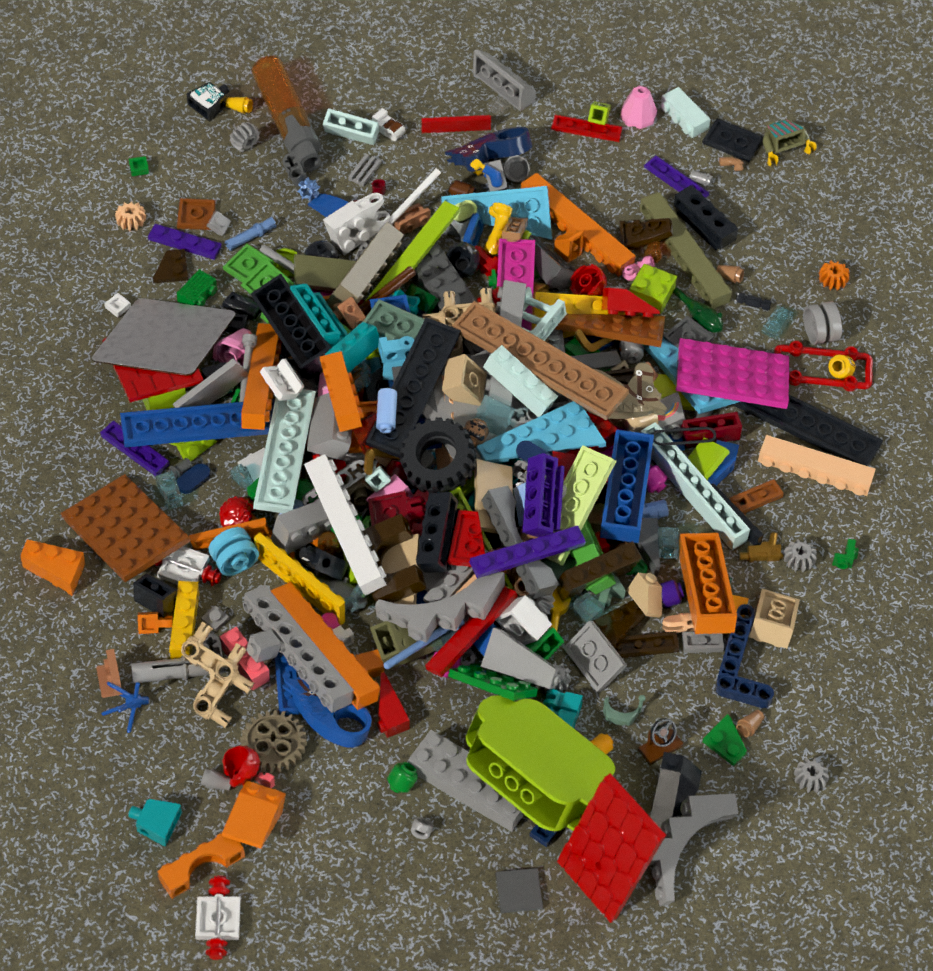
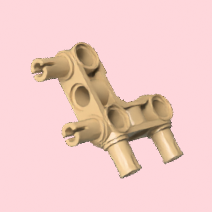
[423,288,496,359]
[181,622,254,728]

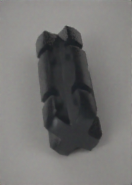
[736,292,771,311]

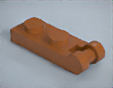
[729,479,784,515]

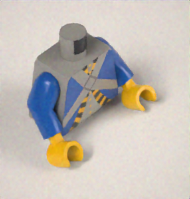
[470,159,508,192]

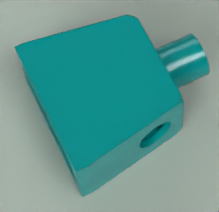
[128,799,182,847]

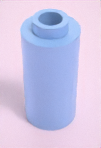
[376,388,397,433]

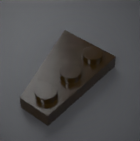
[620,218,673,250]
[593,600,646,648]

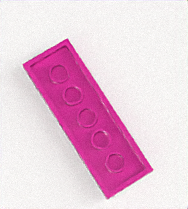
[497,239,535,331]

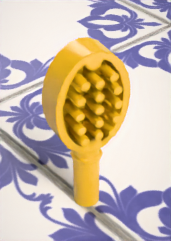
[550,589,571,631]

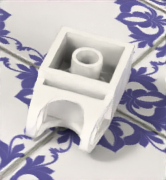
[323,193,391,255]

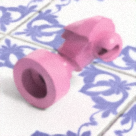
[622,256,655,281]

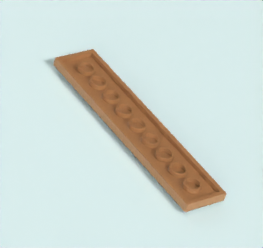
[452,301,629,420]

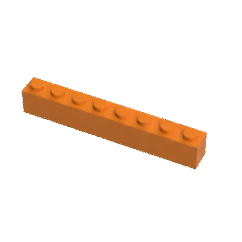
[521,173,636,276]
[241,323,283,430]
[271,582,380,710]

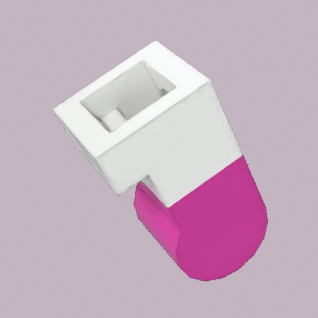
[321,613,354,647]

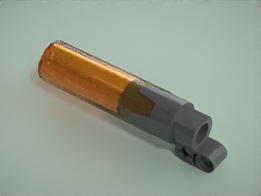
[251,55,322,188]

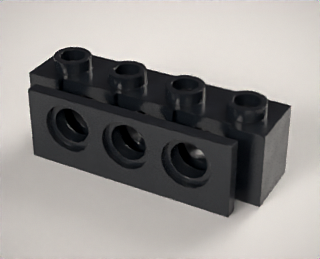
[674,185,738,250]
[416,492,460,573]

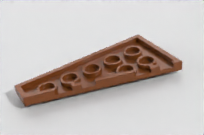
[555,314,665,347]

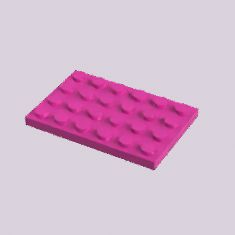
[676,338,789,409]

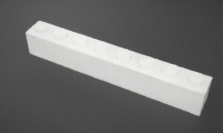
[304,454,386,596]

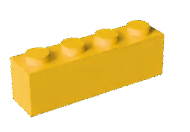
[169,581,200,659]

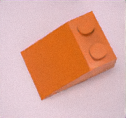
[222,781,286,849]

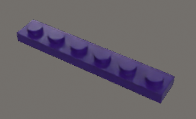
[469,526,586,579]

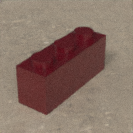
[681,412,742,449]

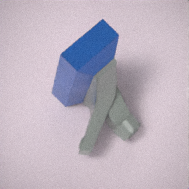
[446,214,484,246]

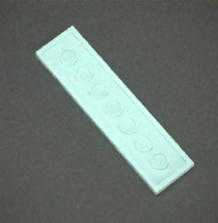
[253,389,316,513]

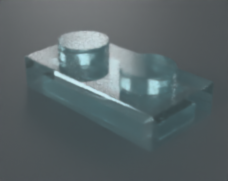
[761,305,794,340]

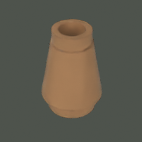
[716,265,744,284]
[736,710,765,737]

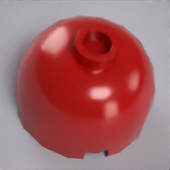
[570,264,607,296]

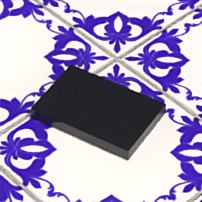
[702,118,763,163]

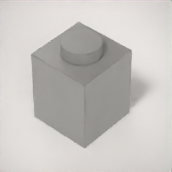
[246,629,281,663]

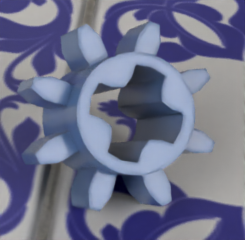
[297,177,320,201]

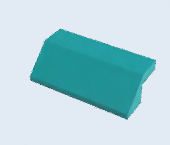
[290,283,348,347]

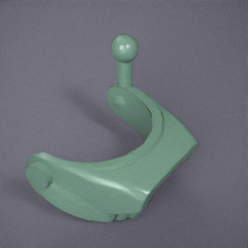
[603,695,646,726]

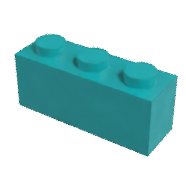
[325,322,380,373]

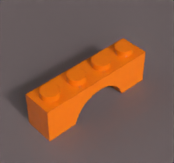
[158,833,245,899]

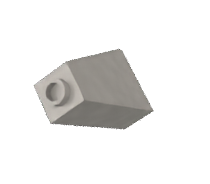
[481,628,560,689]

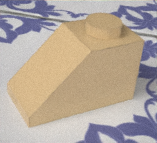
[626,572,662,618]

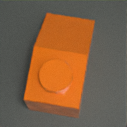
[554,230,584,263]

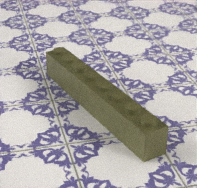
[640,192,732,309]

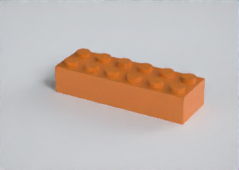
[678,533,737,634]

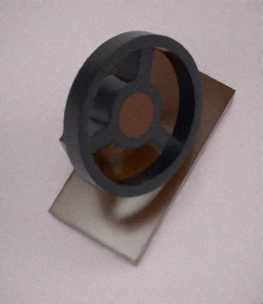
[638,718,683,765]

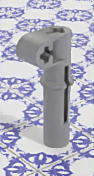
[131,633,224,684]

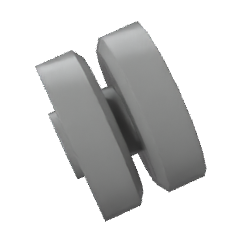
[803,301,842,345]

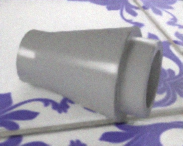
[201,768,231,791]

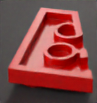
[448,510,485,567]

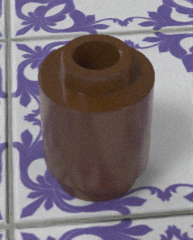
[449,180,476,195]

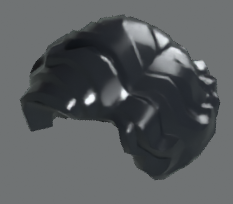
[446,242,480,278]

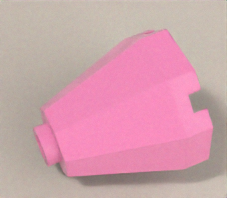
[620,86,657,129]
[213,328,253,366]

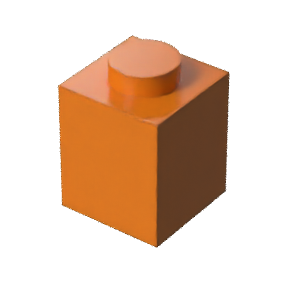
[355,649,384,678]

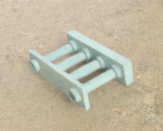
[521,287,567,341]

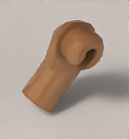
[719,157,744,171]

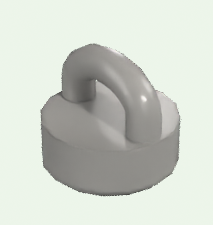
[411,817,434,840]

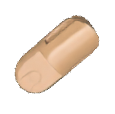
[662,612,694,633]

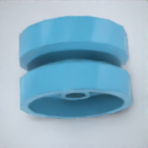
[208,527,259,576]

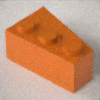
[20,539,85,596]

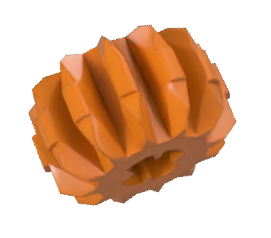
[819,261,850,291]

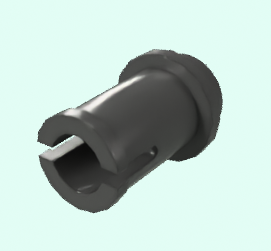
[168,458,193,480]

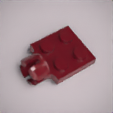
[368,491,426,530]

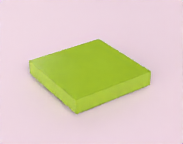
[688,438,730,480]

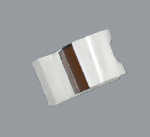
[372,108,405,142]

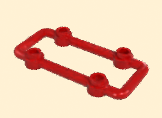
[774,341,873,392]

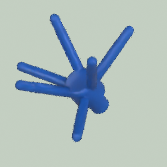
[101,682,149,733]

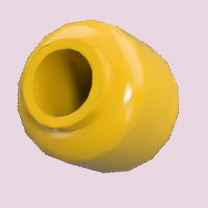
[828,354,855,379]

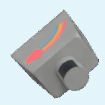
[657,392,686,440]

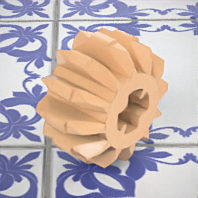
[115,201,146,231]

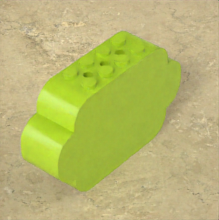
[466,695,615,831]

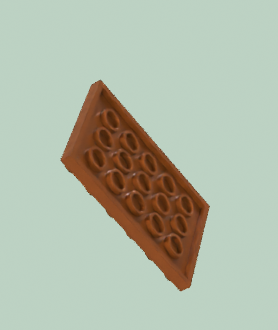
[61,474,190,582]

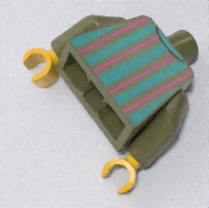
[763,119,817,167]

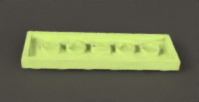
[546,445,616,566]

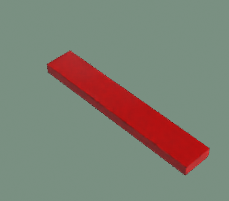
[425,586,518,678]

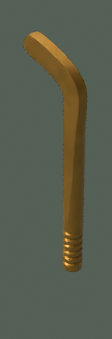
[575,329,614,352]
[364,448,400,475]

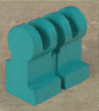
[542,689,583,728]

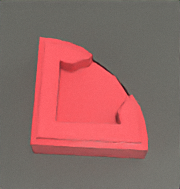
[254,772,275,789]

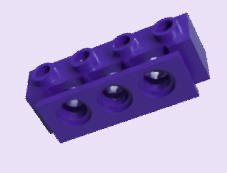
[522,453,565,537]

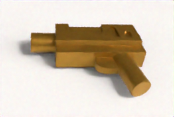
[739,532,783,562]

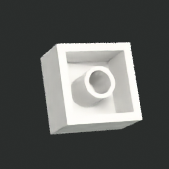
[496,595,552,645]

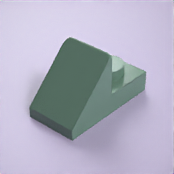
[596,573,626,612]

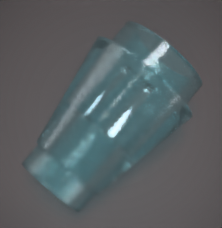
[230,464,254,493]

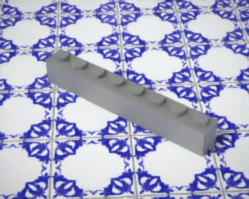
[483,280,526,417]

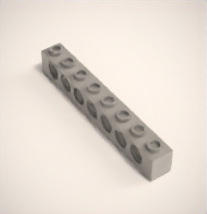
[243,585,354,713]

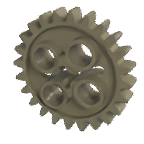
[240,710,307,773]

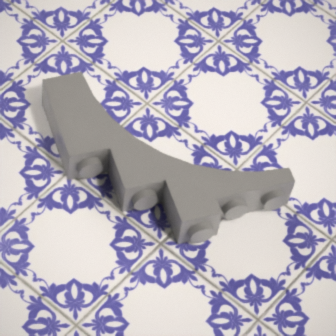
[375,572,505,643]
[649,794,739,906]

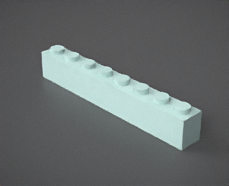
[640,422,750,550]

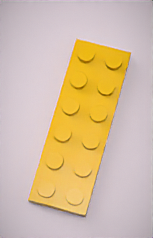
[254,532,345,625]

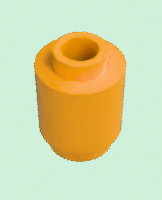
[590,733,614,755]

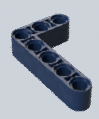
[715,604,774,708]

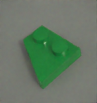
[702,714,747,767]

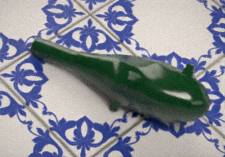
[673,288,723,333]

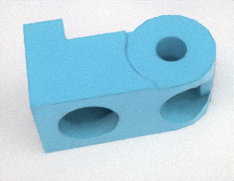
[378,336,414,363]

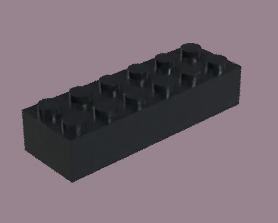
[251,274,332,380]

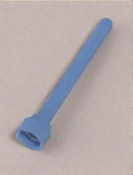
[384,620,464,669]

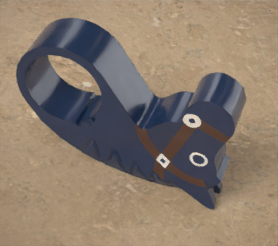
[445,127,532,172]

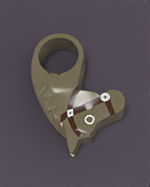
[583,363,667,419]

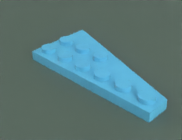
[476,401,606,463]

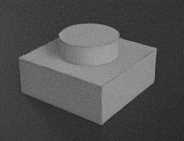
[207,211,231,236]
[201,605,230,632]

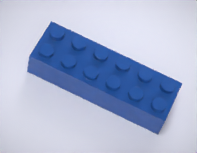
[600,429,654,543]

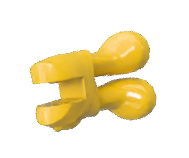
[484,203,513,257]

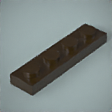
[615,631,679,658]

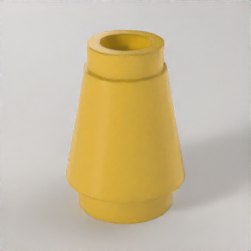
[226,97,253,114]

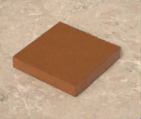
[177,198,216,230]

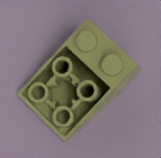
[370,621,443,671]

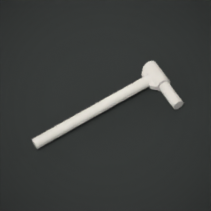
[373,168,441,237]

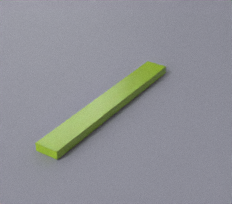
[365,201,460,301]

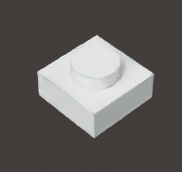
[104,293,131,318]

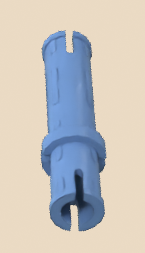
[225,217,277,251]

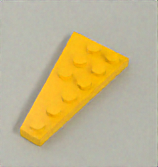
[532,292,640,338]

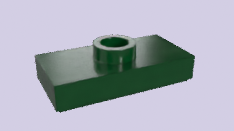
[405,283,440,314]

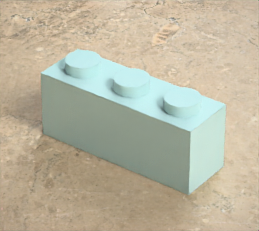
[661,87,710,138]
[323,108,379,145]

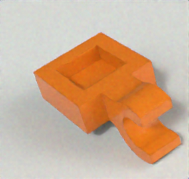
[138,612,173,634]

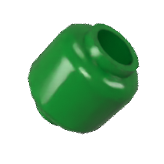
[387,762,418,793]

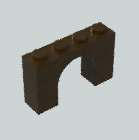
[362,514,427,603]
[556,541,642,602]

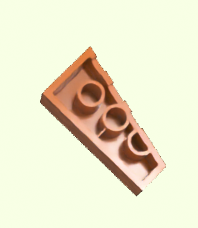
[319,351,364,432]

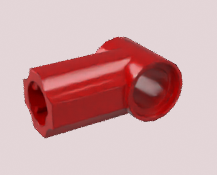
[474,245,498,279]

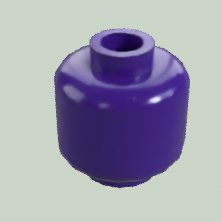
[660,580,684,608]

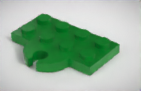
[448,663,538,701]

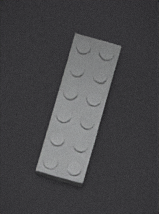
[408,730,524,832]

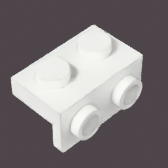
[260,359,304,401]

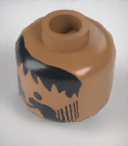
[463,418,489,447]

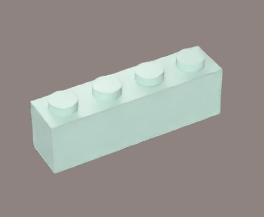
[483,345,558,417]

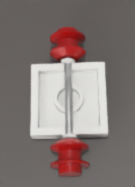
[155,546,222,586]
[195,875,241,960]

